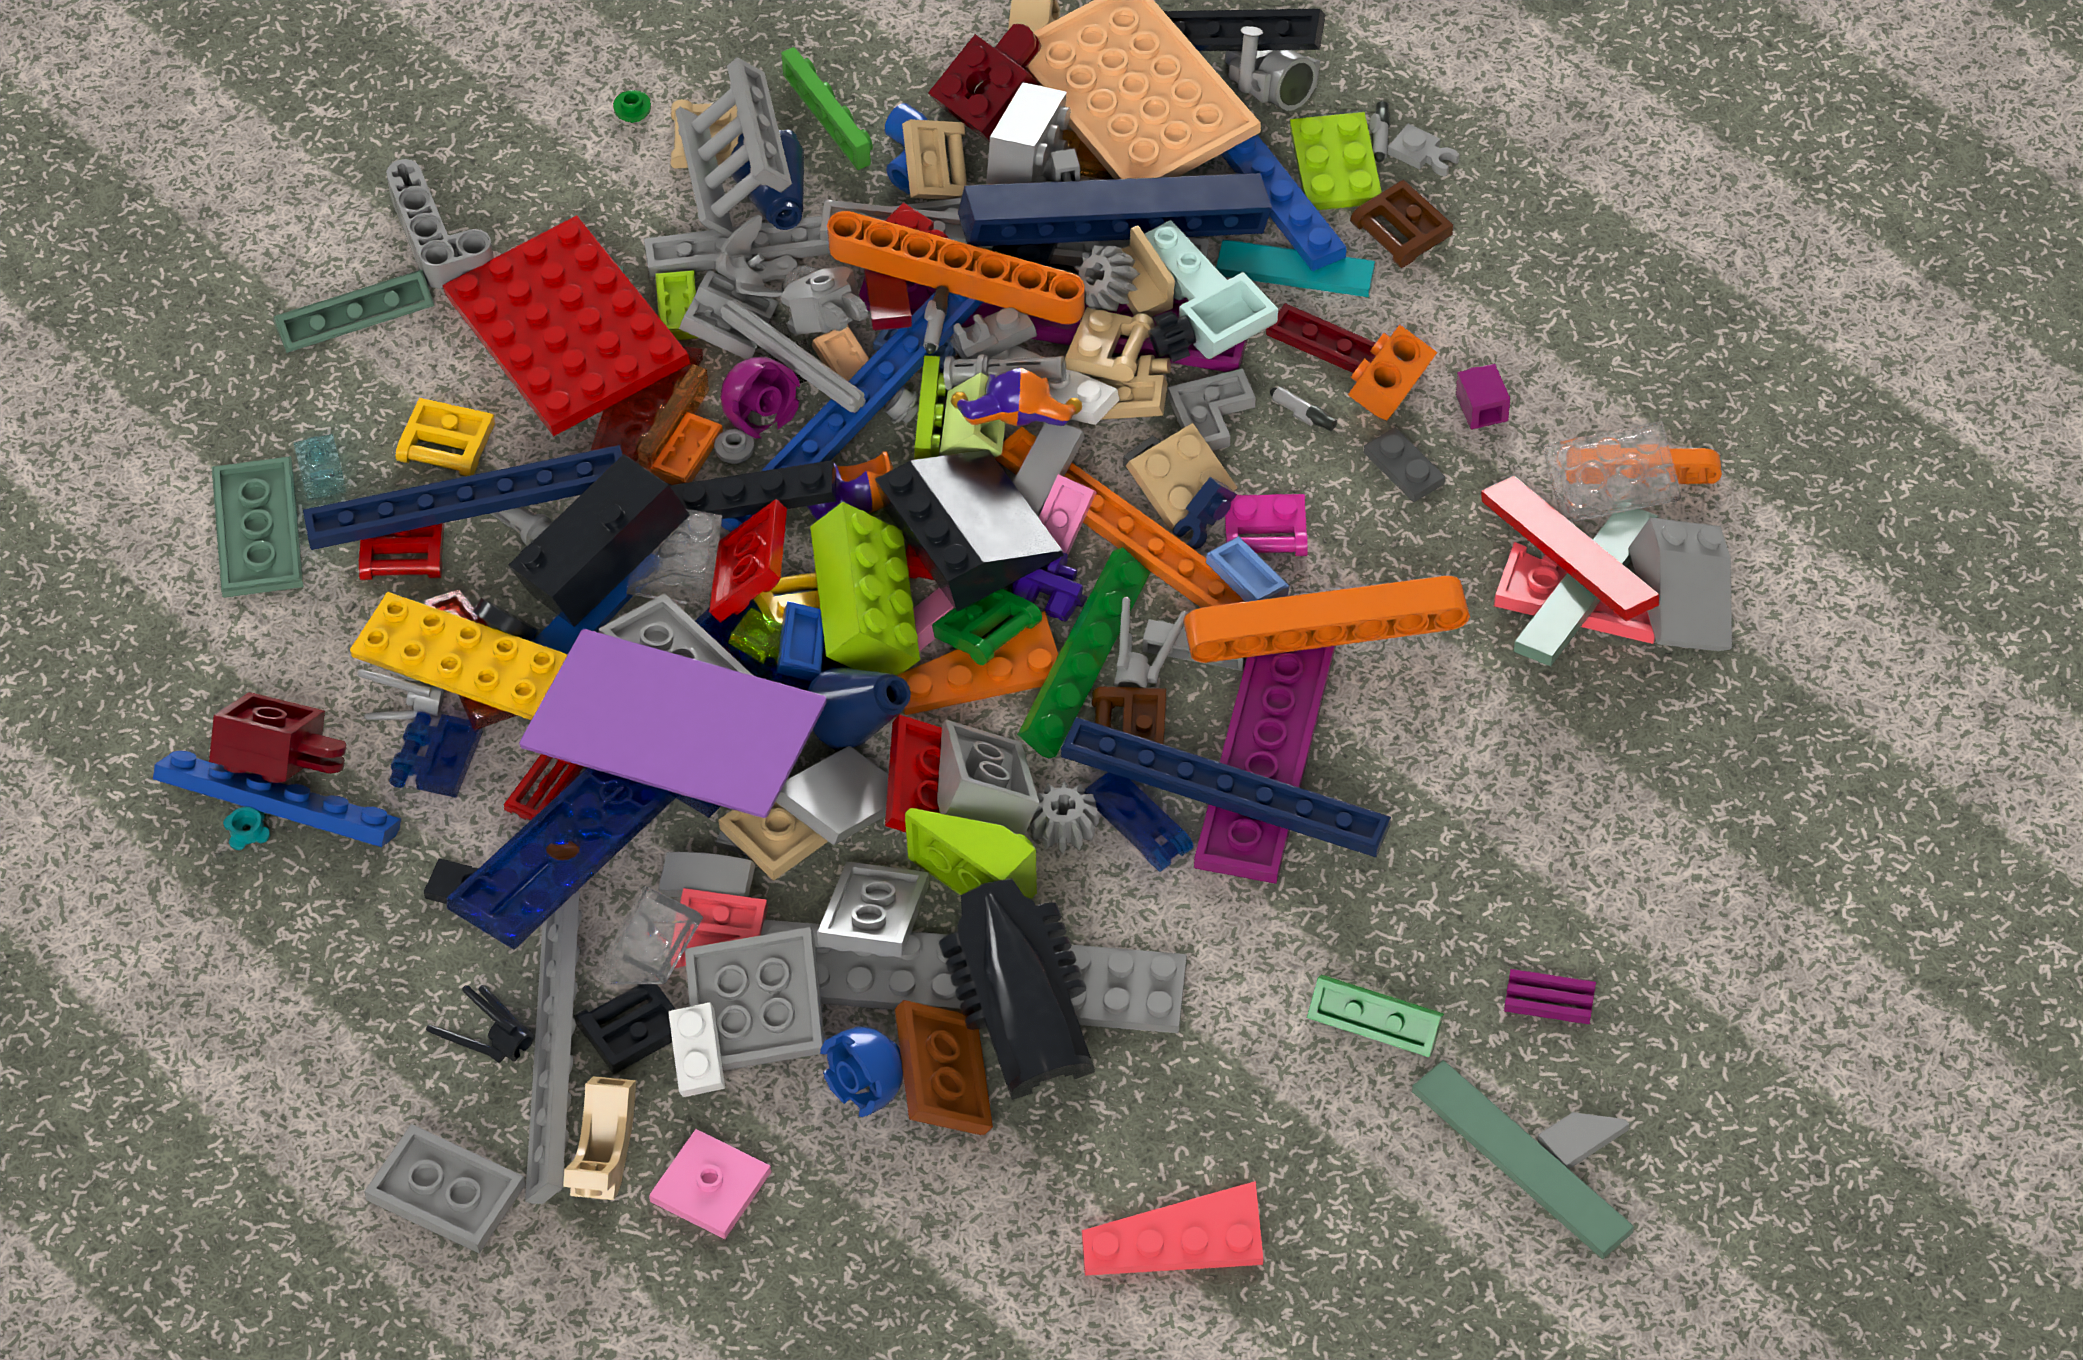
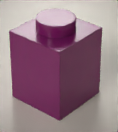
[1455,363,1510,430]

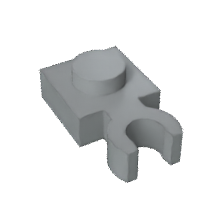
[1387,123,1459,176]

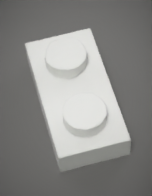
[668,1002,725,1097]

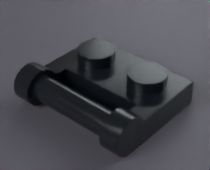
[574,974,676,1074]

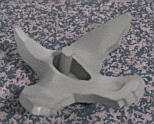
[715,215,798,298]

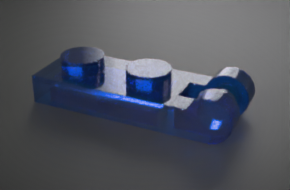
[1084,772,1193,872]

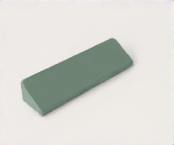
[273,270,435,353]

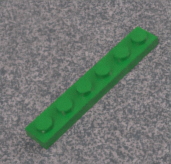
[1017,547,1150,759]

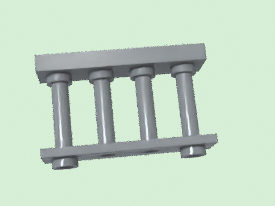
[675,57,792,237]

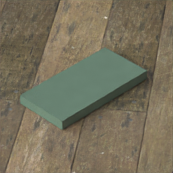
[212,456,304,598]

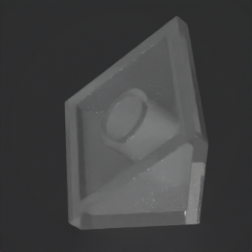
[599,885,703,984]

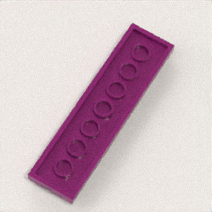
[1194,646,1336,884]

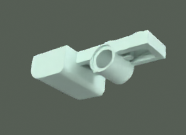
[1145,220,1278,359]

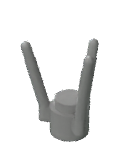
[1114,597,1188,688]
[358,664,445,721]

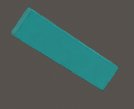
[1216,239,1375,297]

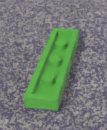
[781,47,873,170]

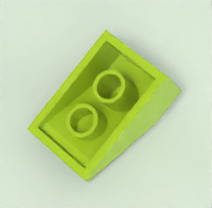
[905,808,1037,899]

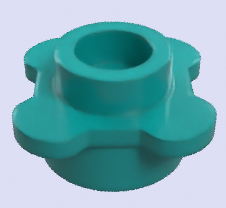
[223,807,270,850]

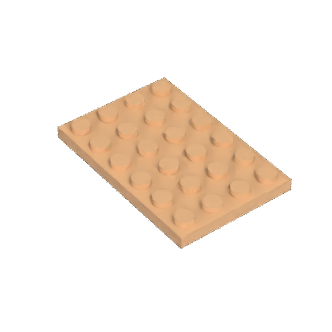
[1025,0,1261,179]

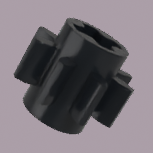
[1148,311,1196,362]

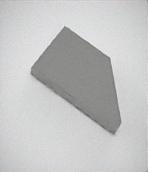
[1538,1112,1629,1169]

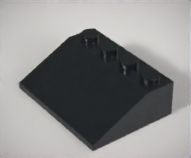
[875,450,1064,612]

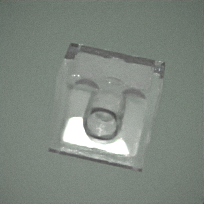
[626,509,722,606]

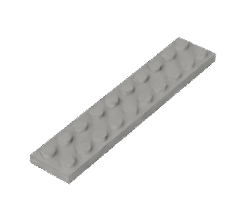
[761,920,1187,1033]

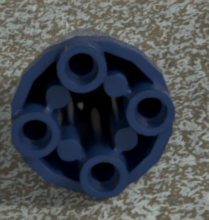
[730,130,804,230]
[808,667,910,751]

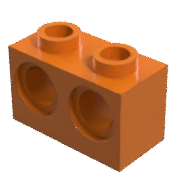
[1348,324,1438,421]

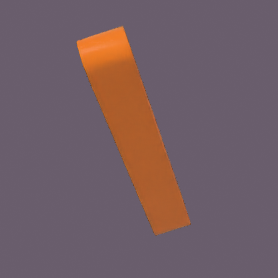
[827,211,1085,325]
[1183,576,1470,663]

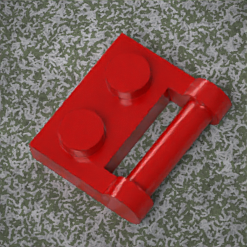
[359,523,444,580]

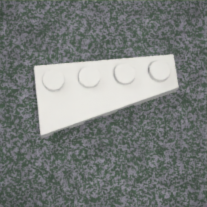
[991,345,1119,425]

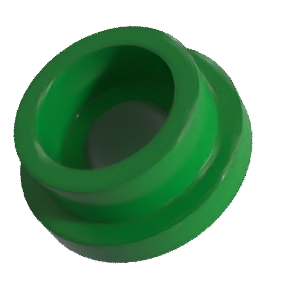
[613,90,651,123]

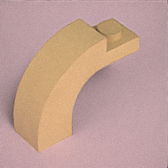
[563,1076,636,1200]

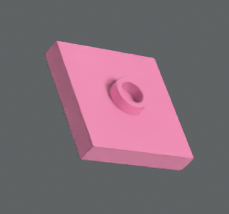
[649,1129,771,1239]

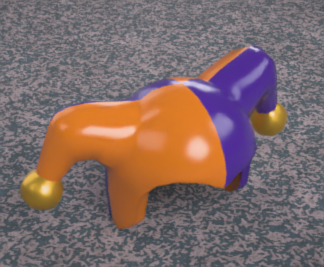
[950,368,1082,426]
[807,451,893,521]

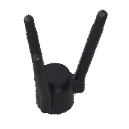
[426,985,534,1064]

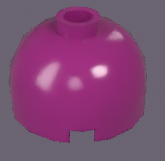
[720,357,800,438]

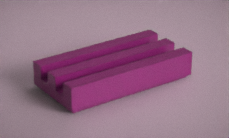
[1504,969,1596,1025]

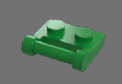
[932,589,1042,665]

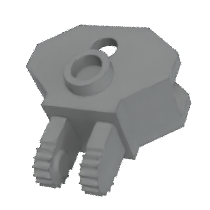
[780,266,868,335]

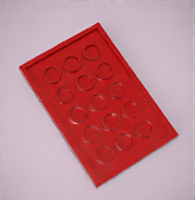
[442,215,691,437]

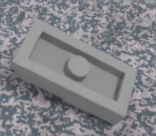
[950,308,1037,359]

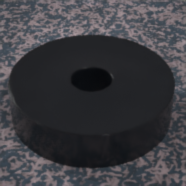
[473,598,538,642]

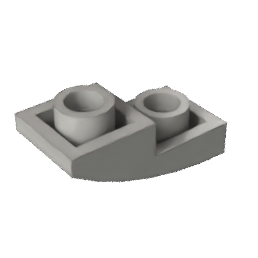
[658,852,756,897]

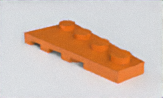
[897,611,1058,715]

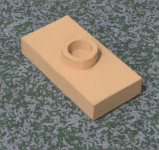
[812,325,869,381]

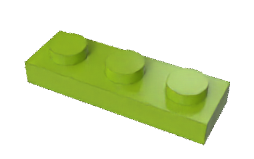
[914,355,946,460]

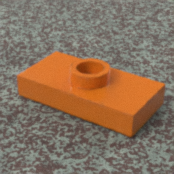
[650,412,723,485]

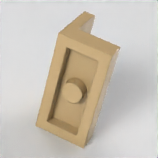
[1122,226,1175,317]

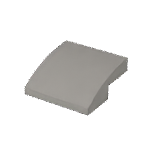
[679,270,779,359]

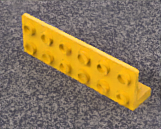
[350,592,568,720]

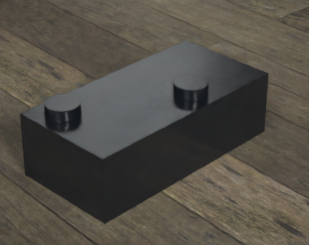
[508,454,690,627]

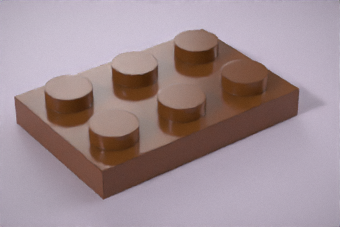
[895,1000,993,1135]

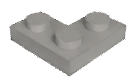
[1168,368,1256,451]

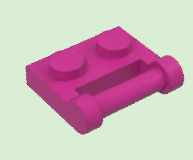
[1225,494,1308,556]

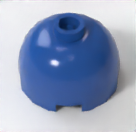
[820,1027,903,1118]

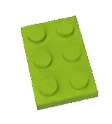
[1289,112,1382,210]

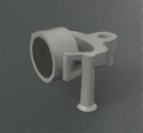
[1225,26,1320,111]

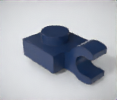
[1173,477,1237,550]

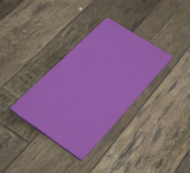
[519,629,827,818]

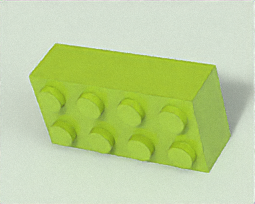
[810,502,920,676]

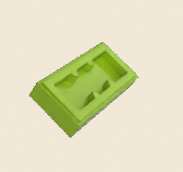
[655,270,698,340]

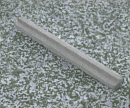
[720,299,866,413]

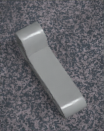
[386,159,493,289]

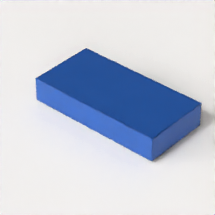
[777,601,824,681]

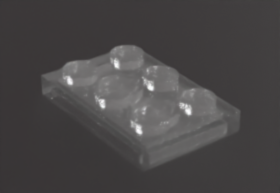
[1543,421,1681,522]

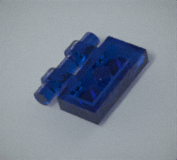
[389,712,483,798]

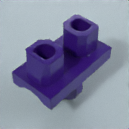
[1011,552,1087,622]

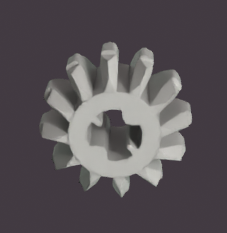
[1073,245,1140,311]
[1030,780,1099,854]

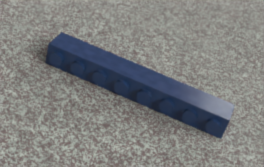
[958,173,1272,247]

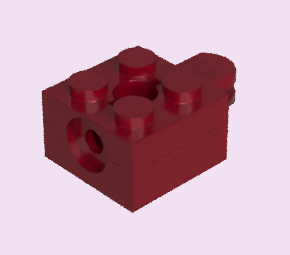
[928,24,1042,142]
[209,692,347,783]

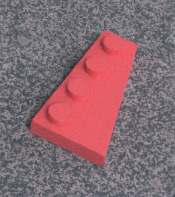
[1494,542,1655,644]
[1082,1181,1263,1276]

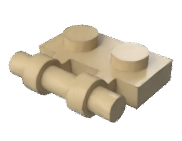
[1092,355,1171,420]

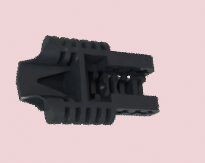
[939,879,1095,1100]

